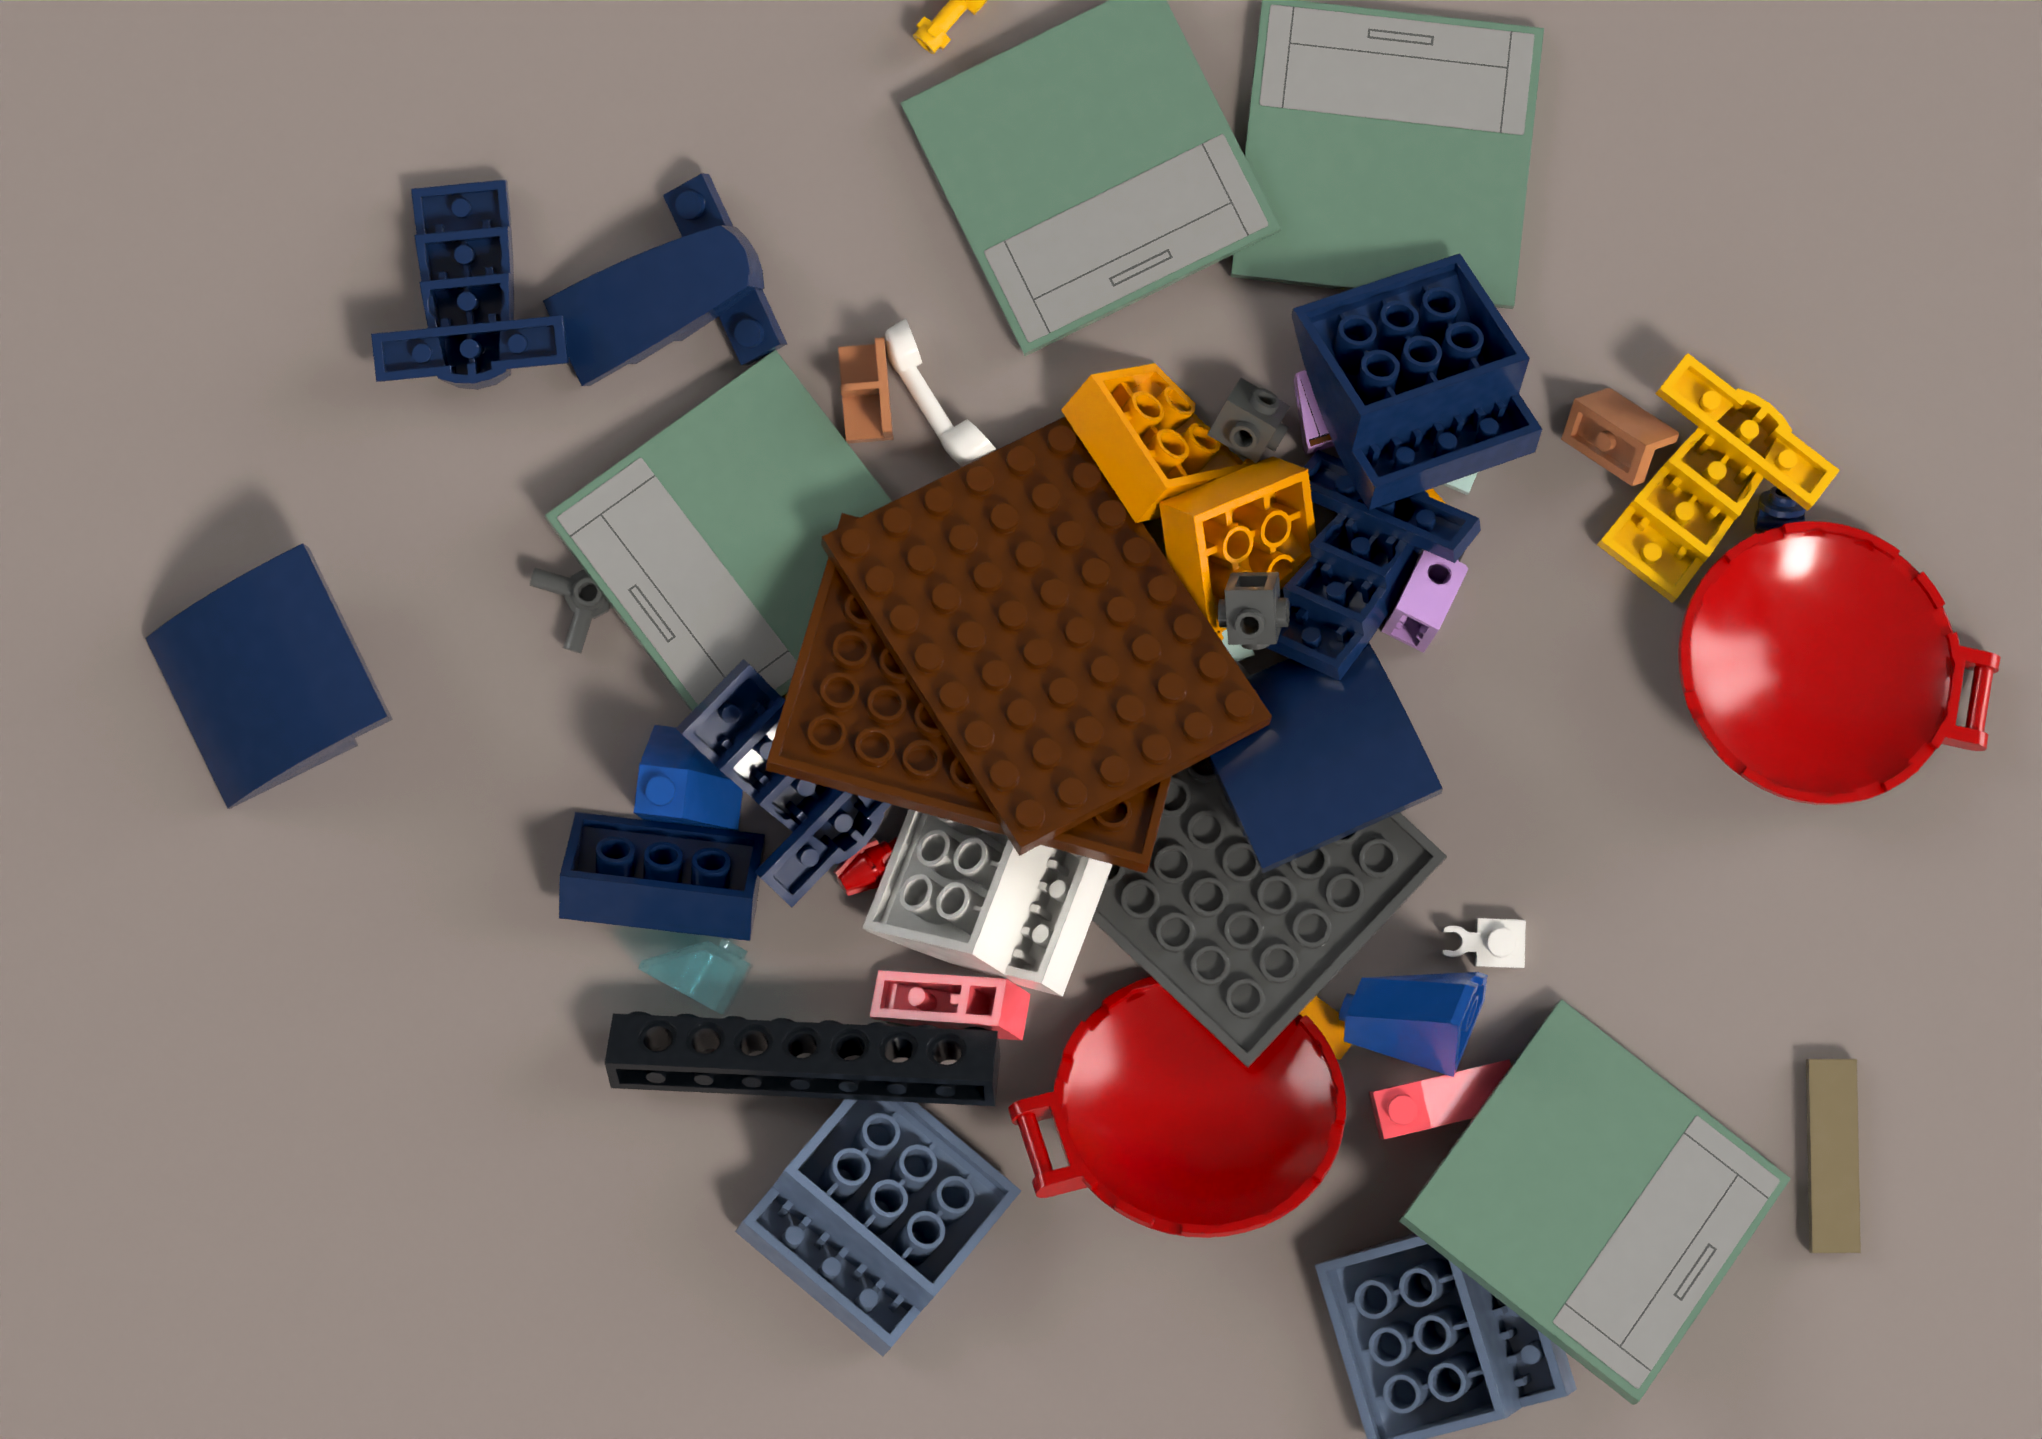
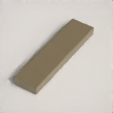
[1806,1059,1861,1253]

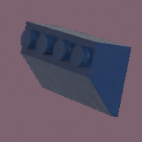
[559,812,765,941]

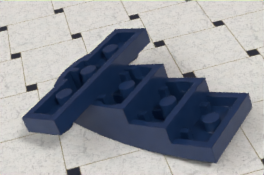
[543,173,787,386]
[371,180,569,390]
[1266,450,1481,681]
[676,659,892,908]

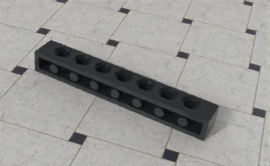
[605,1011,1001,1106]

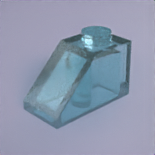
[638,938,753,1016]

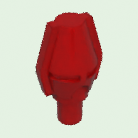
[833,835,899,896]

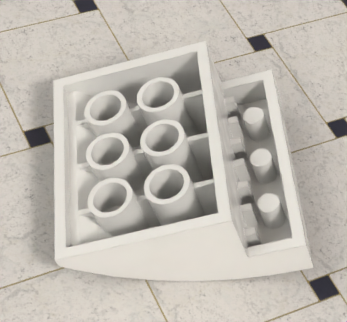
[863,809,1113,997]

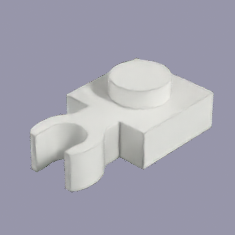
[1441,918,1526,968]

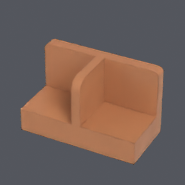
[838,337,894,444]
[1561,388,1679,486]

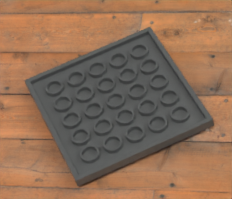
[1092,660,1447,1068]

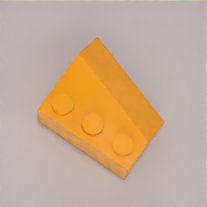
[1061,363,1255,523]
[1159,456,1316,640]

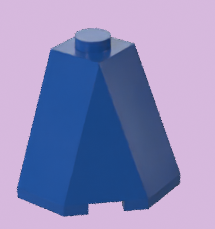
[633,725,743,831]
[1339,972,1488,1077]

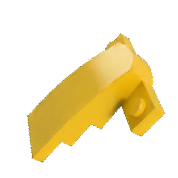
[1597,353,1840,603]

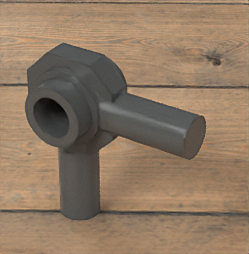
[530,568,611,654]

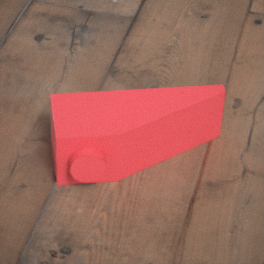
[870,970,1031,1041]
[1369,1059,1511,1139]

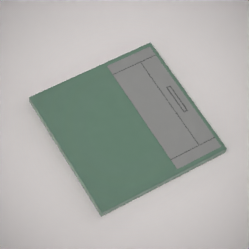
[900,0,1281,356]
[1231,0,1544,309]
[545,350,892,712]
[1399,999,1791,1405]

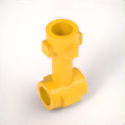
[913,0,988,54]

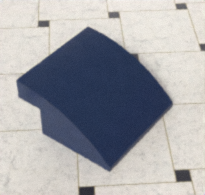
[1291,253,1542,510]
[145,543,393,809]
[1208,642,1443,873]

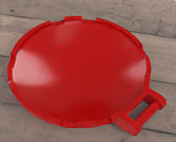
[1678,521,2001,805]
[1008,976,1346,1238]

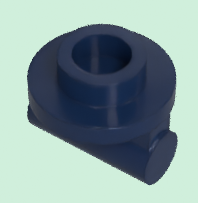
[1754,486,1806,530]

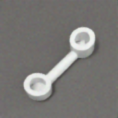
[884,318,996,467]

